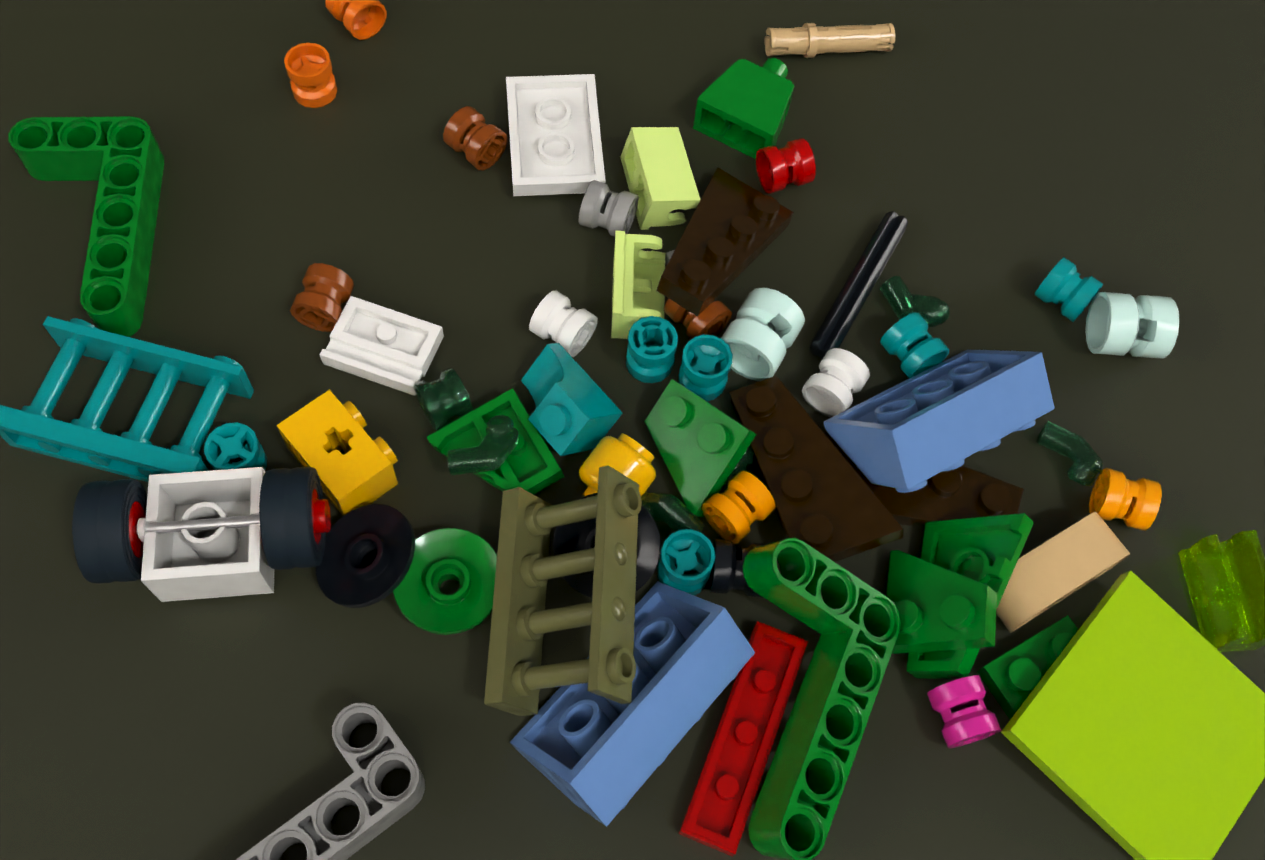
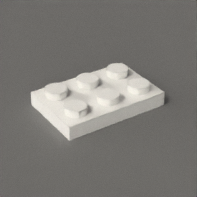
[506,74,606,196]

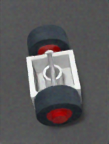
[72,467,331,602]

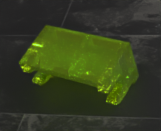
[1178,530,1265,652]

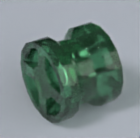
[414,367,473,430]

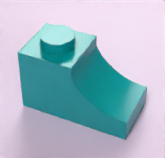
[521,343,623,456]

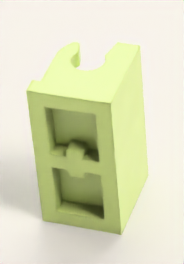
[620,127,701,230]
[611,230,666,339]

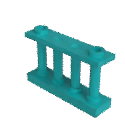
[0,316,254,482]

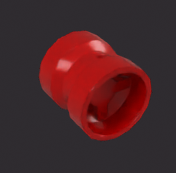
[756,138,816,194]

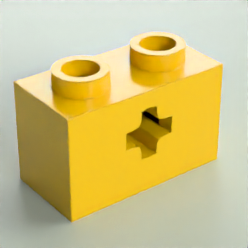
[276,389,398,516]

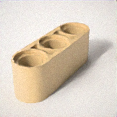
[996,511,1130,633]

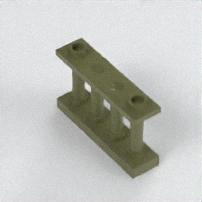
[484,465,642,716]

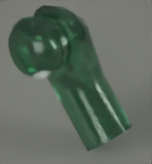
[880,276,950,327]

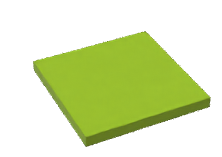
[1001,571,1265,860]

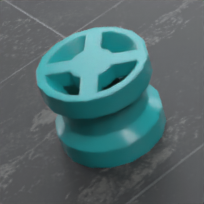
[204,422,267,470]

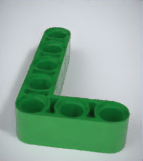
[8,116,164,337]
[743,538,901,860]

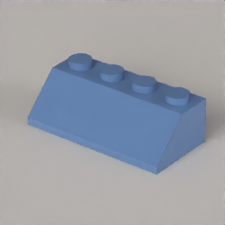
[823,349,1055,493]
[510,581,755,827]

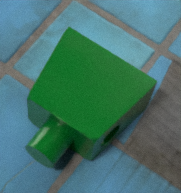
[693,58,795,159]

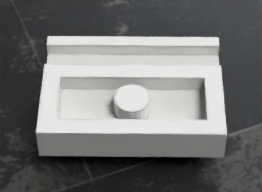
[319,296,444,396]

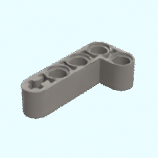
[236,703,425,860]

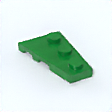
[906,513,1034,679]

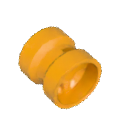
[1089,468,1162,531]
[702,471,776,544]

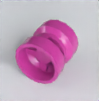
[927,675,1002,748]

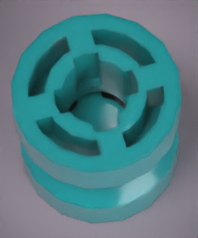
[1034,257,1104,322]
[880,312,949,379]
[626,316,678,383]
[678,334,733,401]
[657,529,715,595]

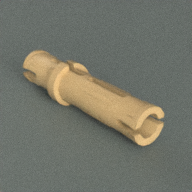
[765,23,895,58]

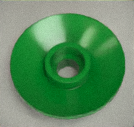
[393,528,497,635]

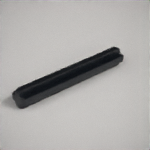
[810,211,908,359]

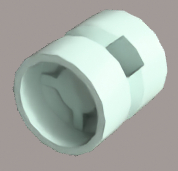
[721,287,805,381]
[1085,292,1179,359]

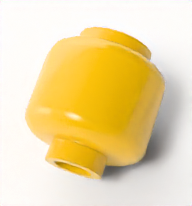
[579,433,656,497]

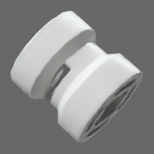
[529,290,598,357]
[802,348,870,417]

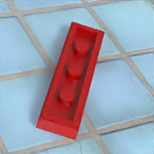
[678,621,808,857]

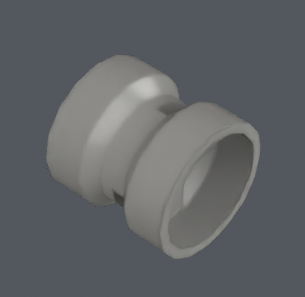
[578,180,639,237]

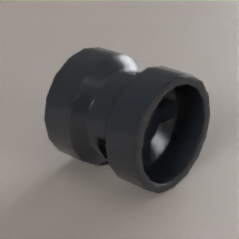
[709,539,765,598]

